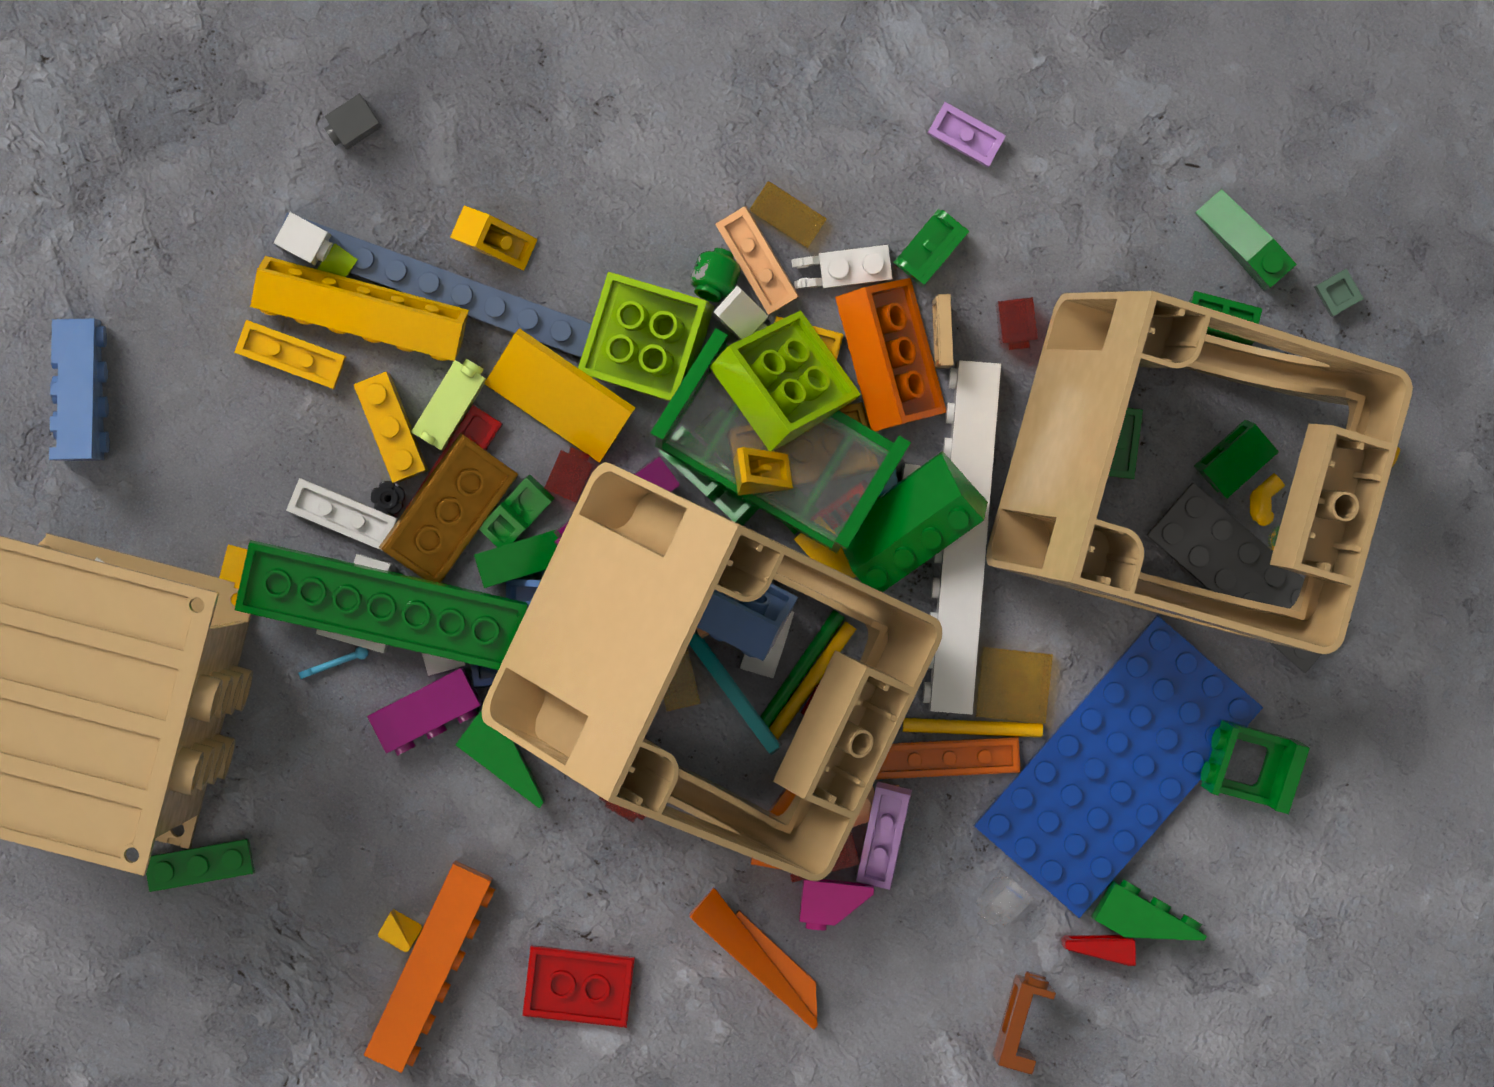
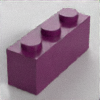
[367,667,483,756]

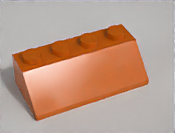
[835,278,946,432]

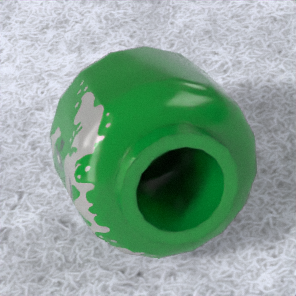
[690,248,741,303]

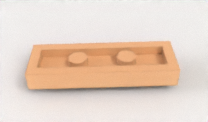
[715,206,800,315]

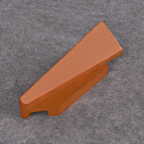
[689,887,818,1030]

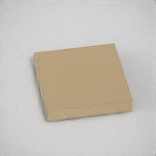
[932,294,953,369]

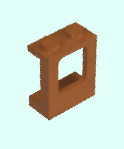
[993,971,1056,1075]

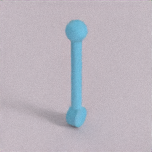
[298,646,369,679]

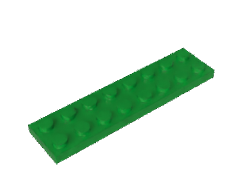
[234,540,528,670]

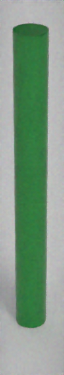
[760,610,845,728]

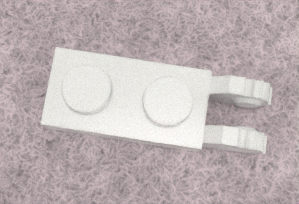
[791,245,893,289]

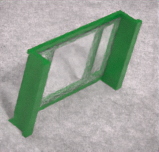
[650,328,911,554]

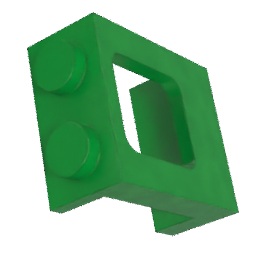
[1201,720,1310,814]

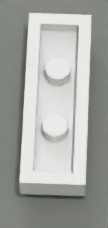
[286,478,398,550]

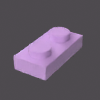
[927,102,1006,167]

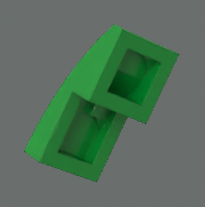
[479,474,555,547]

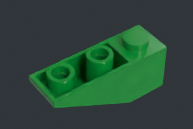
[1091,879,1207,941]

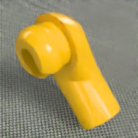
[1250,473,1285,526]

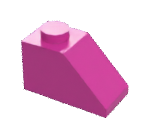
[799,878,874,931]

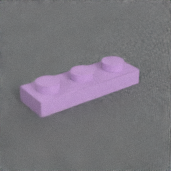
[856,782,912,890]

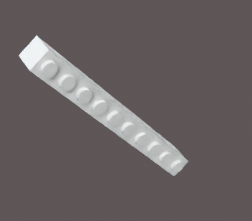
[923,360,1001,715]

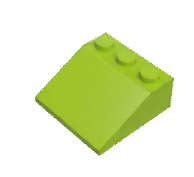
[578,272,715,402]
[709,310,861,451]

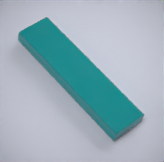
[689,633,781,755]

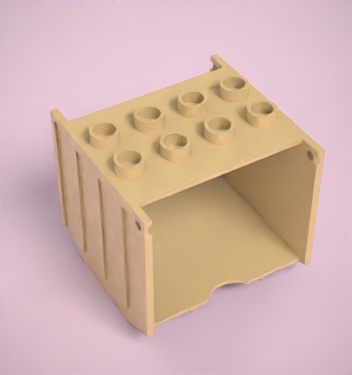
[0,533,253,876]

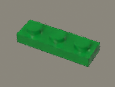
[146,838,255,892]

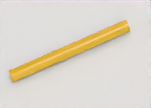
[769,621,857,740]
[902,718,1043,737]

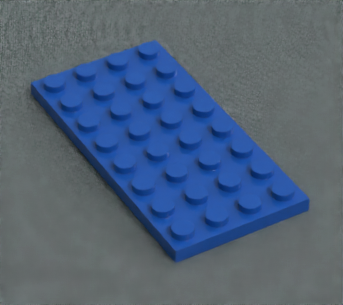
[973,615,1263,918]

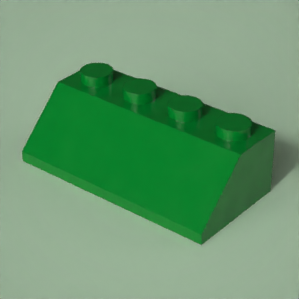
[834,451,988,592]

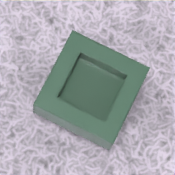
[1314,268,1364,317]

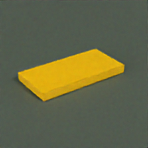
[484,328,636,463]

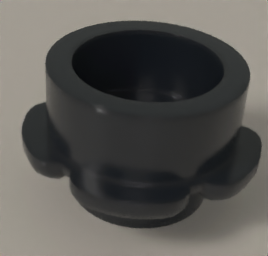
[371,481,405,515]

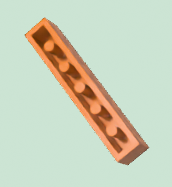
[364,860,496,1073]

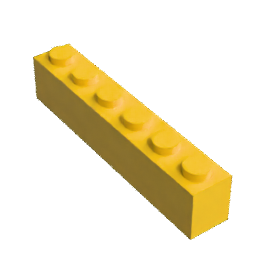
[250,256,469,361]

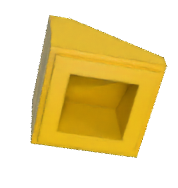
[377,909,422,953]

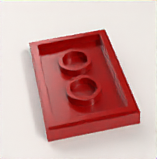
[522,945,635,1028]

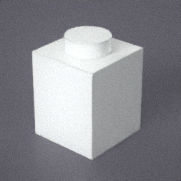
[274,212,333,266]

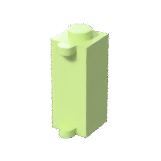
[411,359,487,451]

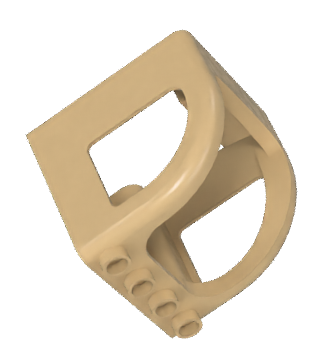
[986,291,1413,654]
[482,462,942,881]

